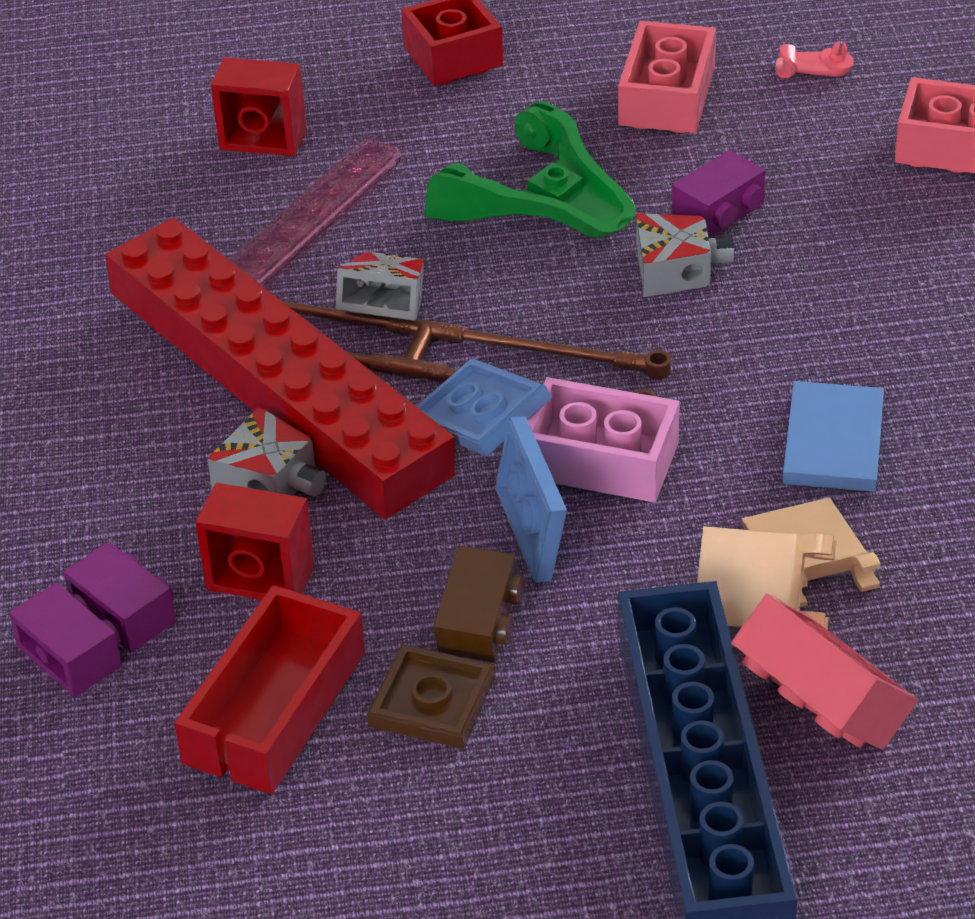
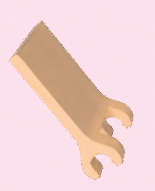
[742,497,880,607]
[697,526,837,630]

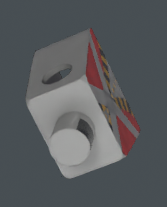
[636,213,734,297]
[335,252,424,321]
[207,407,326,497]

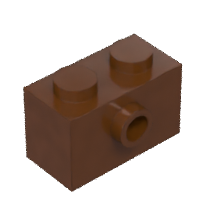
[433,545,524,663]

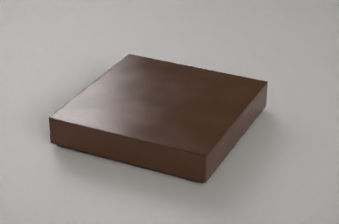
[367,644,496,749]

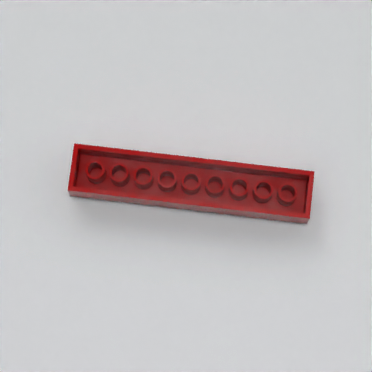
[105,217,455,520]

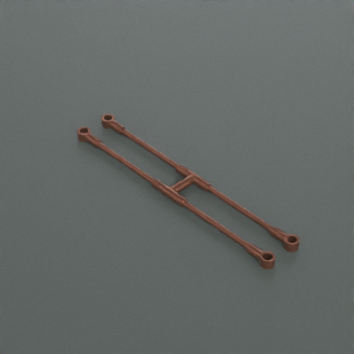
[281,300,671,397]

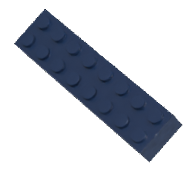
[618,581,797,919]

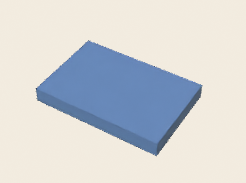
[416,358,553,456]
[783,381,884,492]
[495,416,567,583]

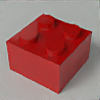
[401,0,504,86]
[211,57,307,156]
[195,482,315,600]

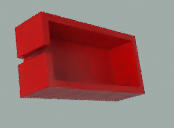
[174,585,365,795]

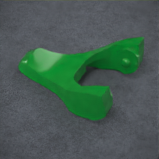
[424,101,636,238]

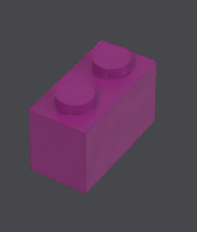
[672,150,765,238]
[63,541,176,653]
[9,582,122,697]

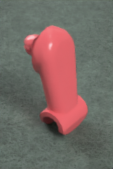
[775,41,854,78]

